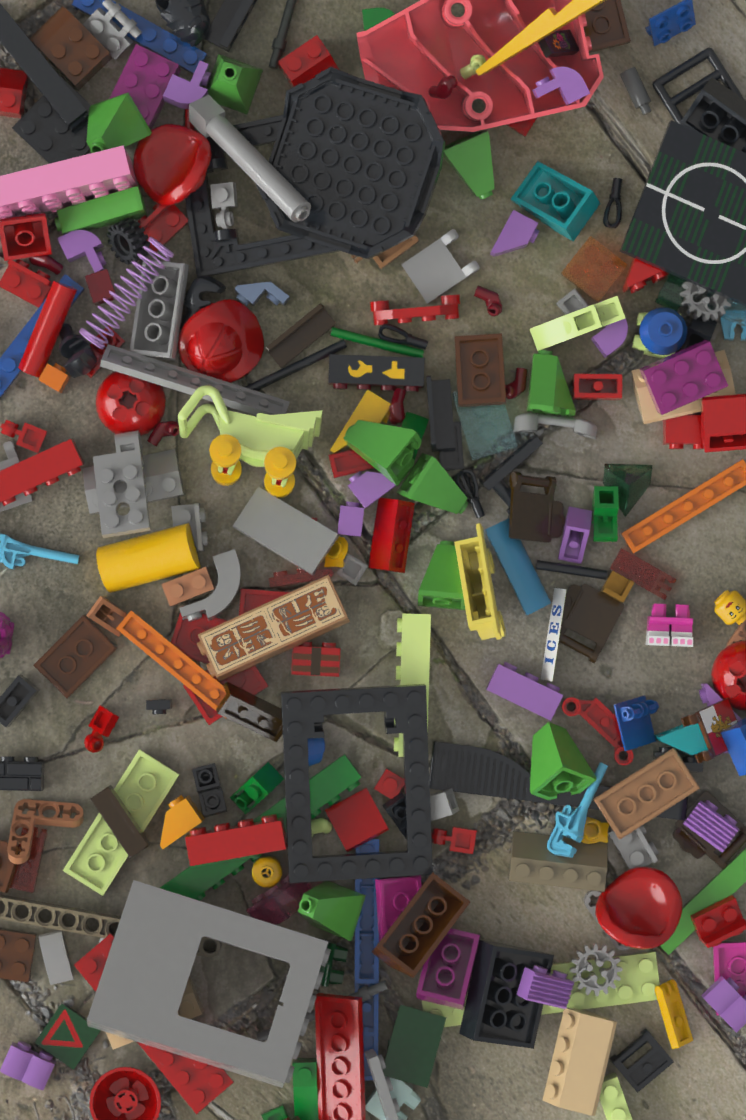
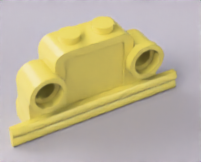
[454,523,506,640]

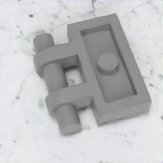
[82,0,142,60]

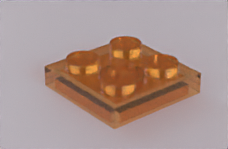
[561,236,628,303]

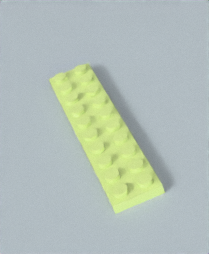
[422,951,660,1027]

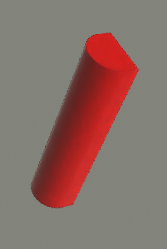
[18,281,77,377]

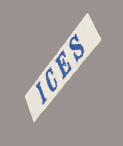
[541,588,567,681]

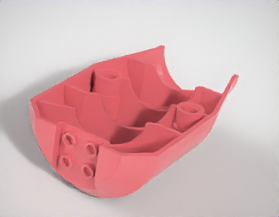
[357,0,604,132]

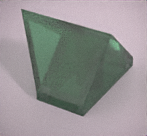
[603,464,652,517]

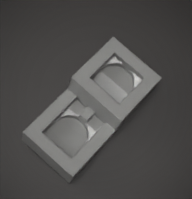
[39,930,74,985]

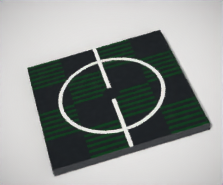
[620,120,746,306]

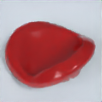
[133,124,212,206]
[178,299,264,383]
[595,867,683,949]

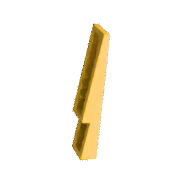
[476,0,606,76]

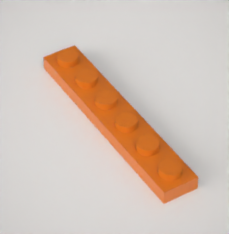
[621,459,746,554]
[116,610,227,719]

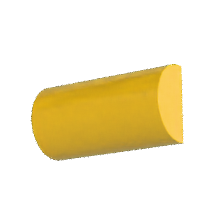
[96,523,201,593]

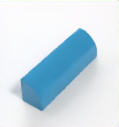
[485,518,551,615]

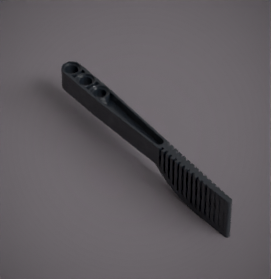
[429,741,688,820]

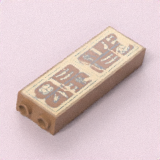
[197,575,350,681]

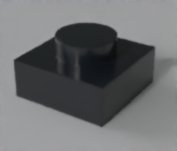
[146,699,172,714]

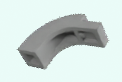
[179,549,241,622]

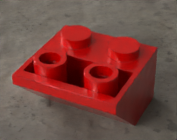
[622,258,668,294]
[701,394,746,453]

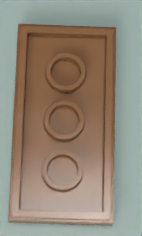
[593,747,700,840]

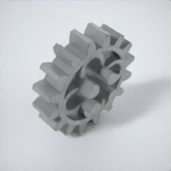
[680,282,731,322]
[570,943,623,996]

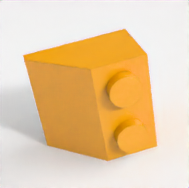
[160,795,205,849]

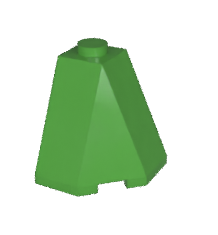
[527,350,576,417]
[343,420,422,486]
[530,722,597,800]

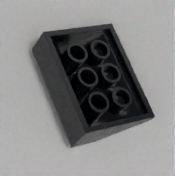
[459,940,554,1049]

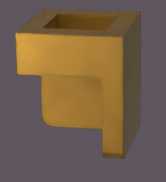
[601,570,635,603]

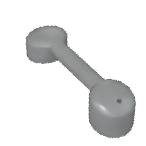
[513,413,597,439]

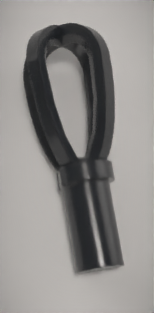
[603,178,623,228]
[378,324,428,350]
[455,469,485,519]

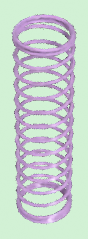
[79,237,174,349]

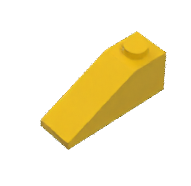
[330,389,390,454]

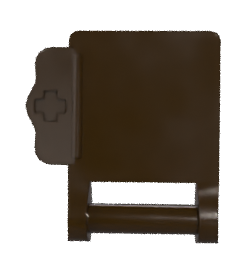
[509,472,566,543]
[558,584,624,664]
[672,791,746,870]

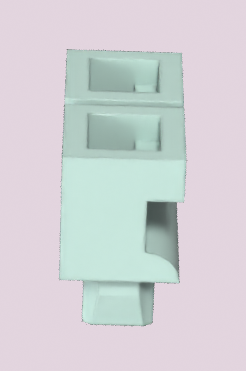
[365,1076,421,1120]

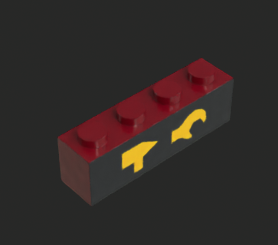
[328,354,425,392]

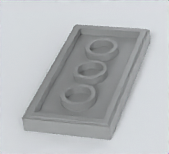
[233,487,339,575]

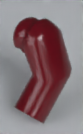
[429,75,458,99]
[29,255,63,275]
[474,285,502,317]
[505,368,528,399]
[388,388,406,425]
[147,421,180,447]

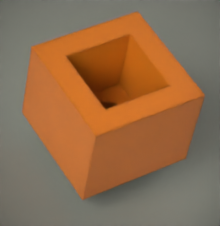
[38,363,71,393]

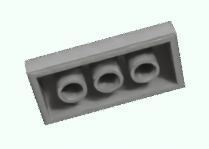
[130,260,189,360]

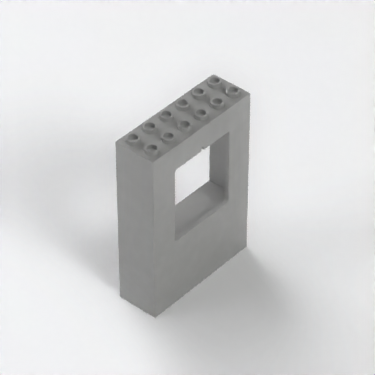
[87,880,331,1088]

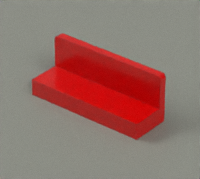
[368,498,415,573]

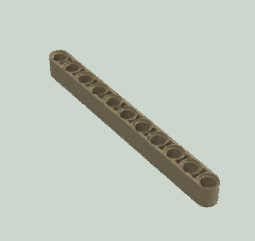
[0,894,222,957]

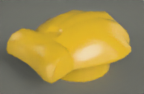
[324,536,348,568]
[581,817,609,844]

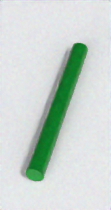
[330,327,424,358]

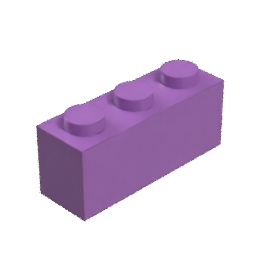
[486,662,563,721]

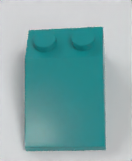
[511,161,601,242]

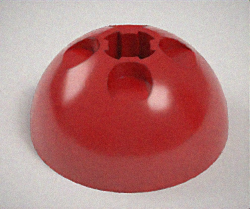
[96,371,166,436]
[711,641,746,711]
[89,1067,161,1120]

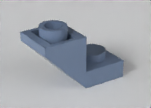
[234,281,290,306]

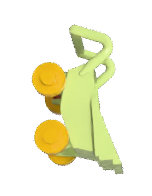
[178,385,323,498]

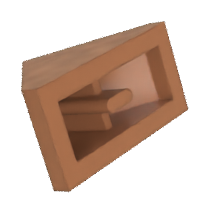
[86,596,127,637]

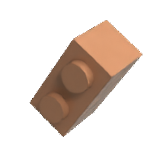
[161,567,215,607]

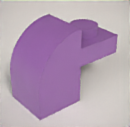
[163,61,212,109]
[532,67,590,105]
[57,230,107,273]
[591,301,628,358]

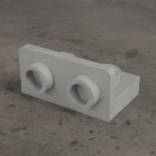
[171,503,208,552]
[608,825,659,869]

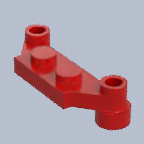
[370,294,460,326]
[562,697,634,766]

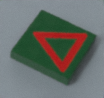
[35,1002,101,1070]

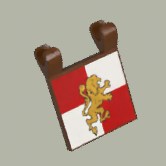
[681,698,738,763]

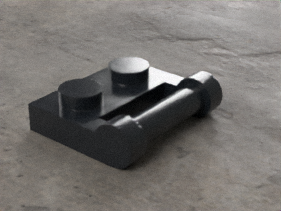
[609,1028,674,1093]

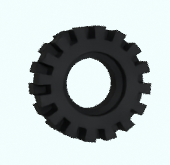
[107,218,150,265]

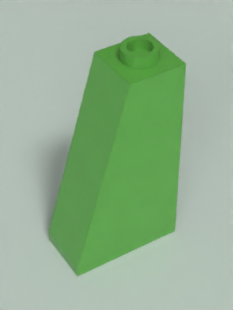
[54,186,147,235]

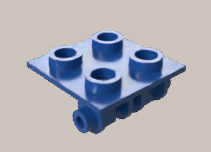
[645,0,696,47]
[613,695,659,751]

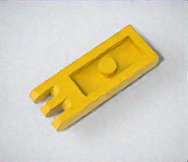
[655,979,693,1049]

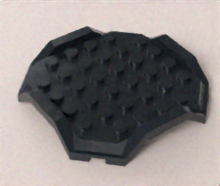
[256,67,446,259]

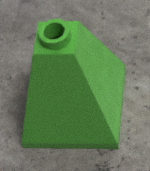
[206,54,263,114]
[86,93,152,153]
[443,130,495,200]
[396,453,468,514]
[418,541,465,610]
[298,881,366,941]

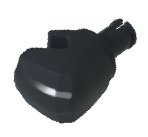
[180,275,226,330]
[59,323,97,378]

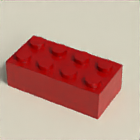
[185,814,287,866]

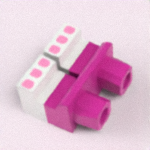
[645,604,693,647]

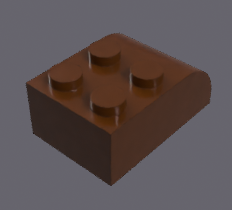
[29,6,112,91]

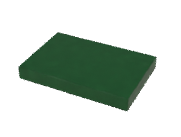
[382,1005,446,1088]

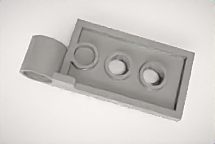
[93,430,151,538]

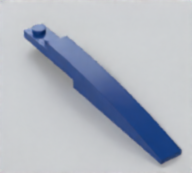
[355,839,379,1080]

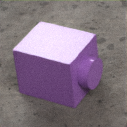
[337,502,364,537]

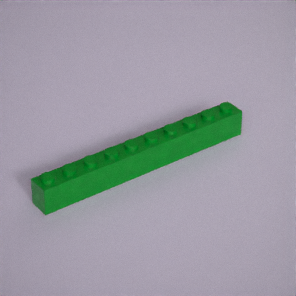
[160,754,362,901]

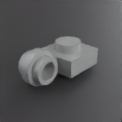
[210,182,238,229]

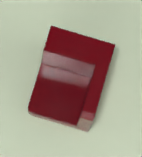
[85,269,117,306]

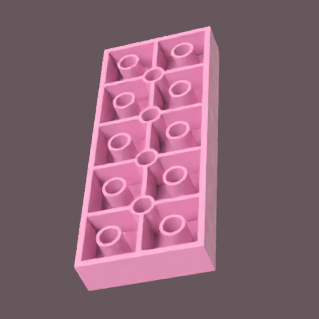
[0,145,138,219]

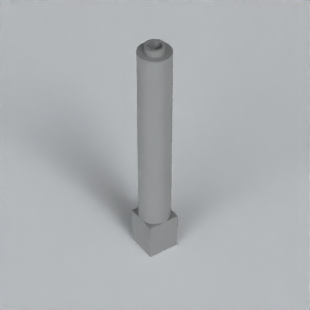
[189,94,311,222]

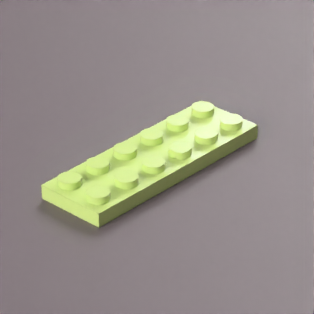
[63,749,180,896]

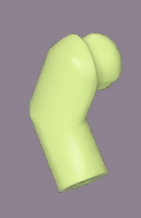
[460,54,486,79]
[311,818,332,837]

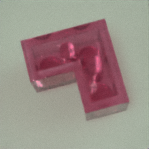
[246,874,312,925]

